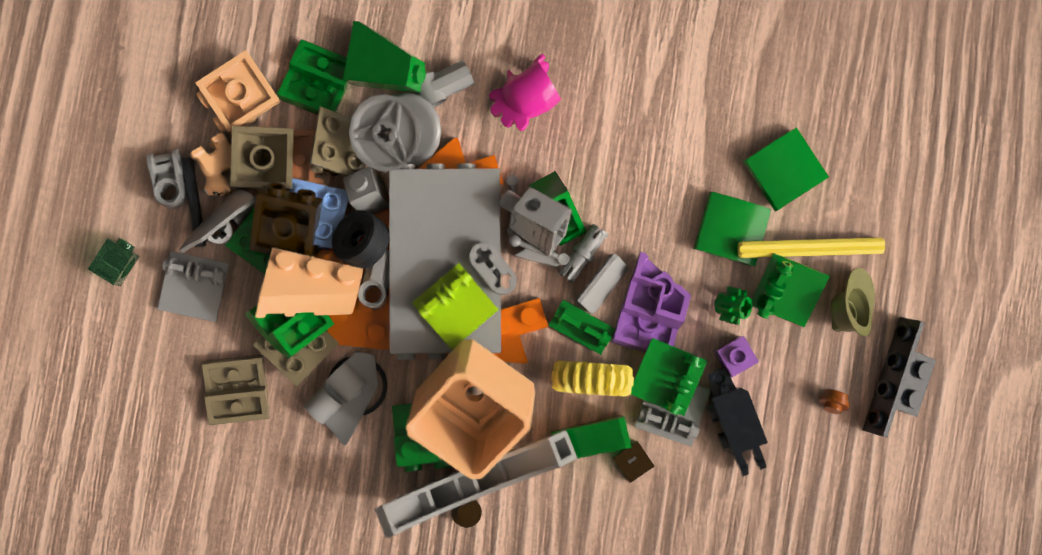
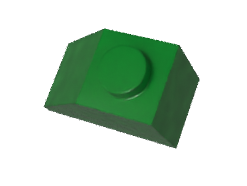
[529,171,586,246]

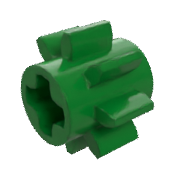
[714,286,752,325]

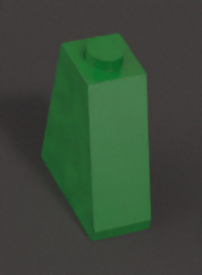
[343,21,426,93]
[551,415,632,458]

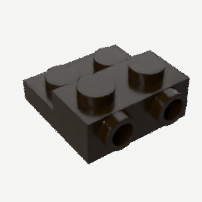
[249,182,323,257]

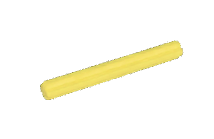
[737,238,885,258]

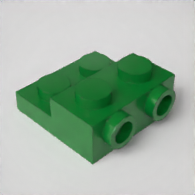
[392,403,452,472]

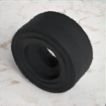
[332,210,389,269]

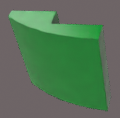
[277,39,349,115]
[743,127,829,212]
[693,192,771,267]
[245,304,334,359]

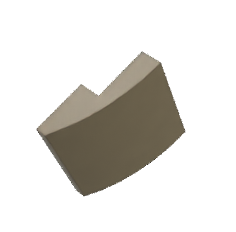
[201,354,270,425]

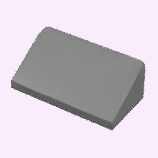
[576,253,629,314]

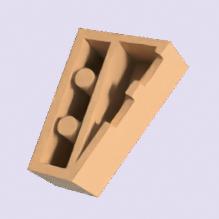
[255,248,363,318]

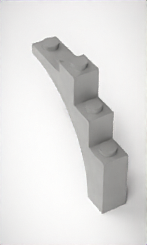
[374,430,578,538]

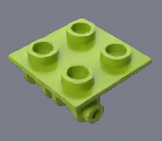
[412,263,499,350]

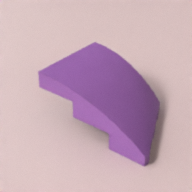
[611,252,691,353]

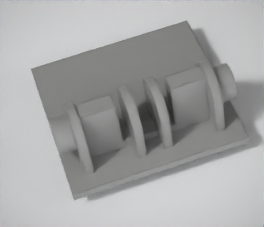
[157,251,229,322]
[634,385,711,447]

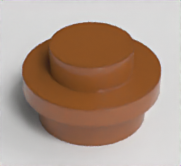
[819,389,850,414]

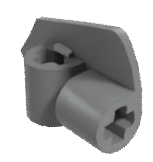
[179,188,256,253]
[304,352,379,446]

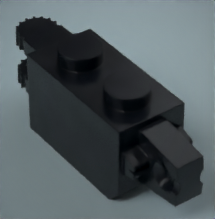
[706,368,768,477]

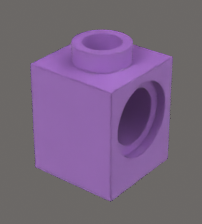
[713,336,759,377]

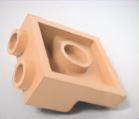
[195,50,281,136]

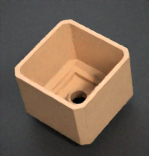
[406,339,535,479]

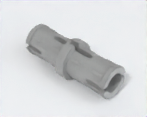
[558,224,608,284]

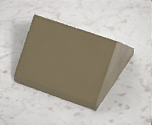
[230,126,294,191]

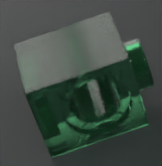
[88,237,140,286]

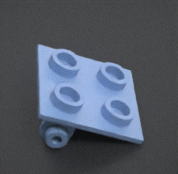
[288,178,348,250]

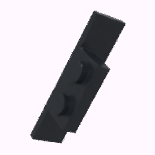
[862,317,936,438]

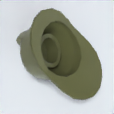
[830,268,875,337]

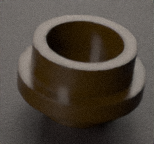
[451,500,482,528]

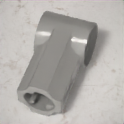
[414,60,475,108]
[358,250,390,310]

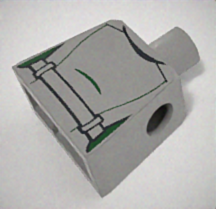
[499,188,572,257]

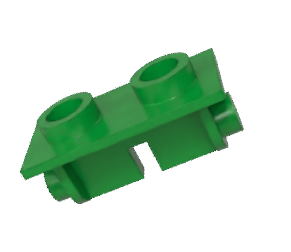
[548,300,615,355]

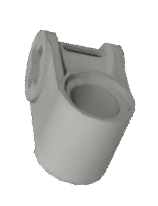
[147,148,187,209]

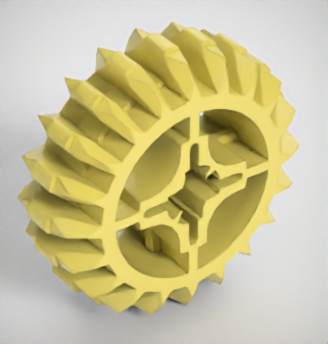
[551,361,634,396]

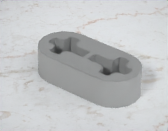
[470,243,517,295]

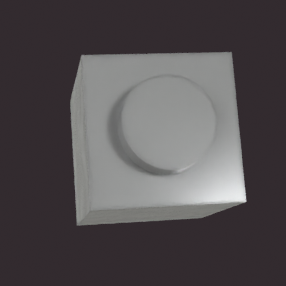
[343,167,389,215]

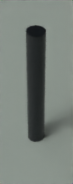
[181,157,207,248]

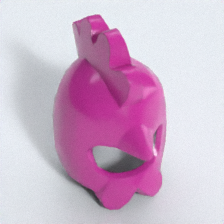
[489,54,561,131]

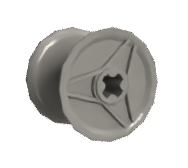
[349,92,442,172]

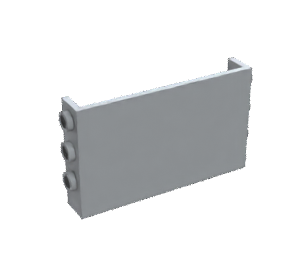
[389,163,501,360]

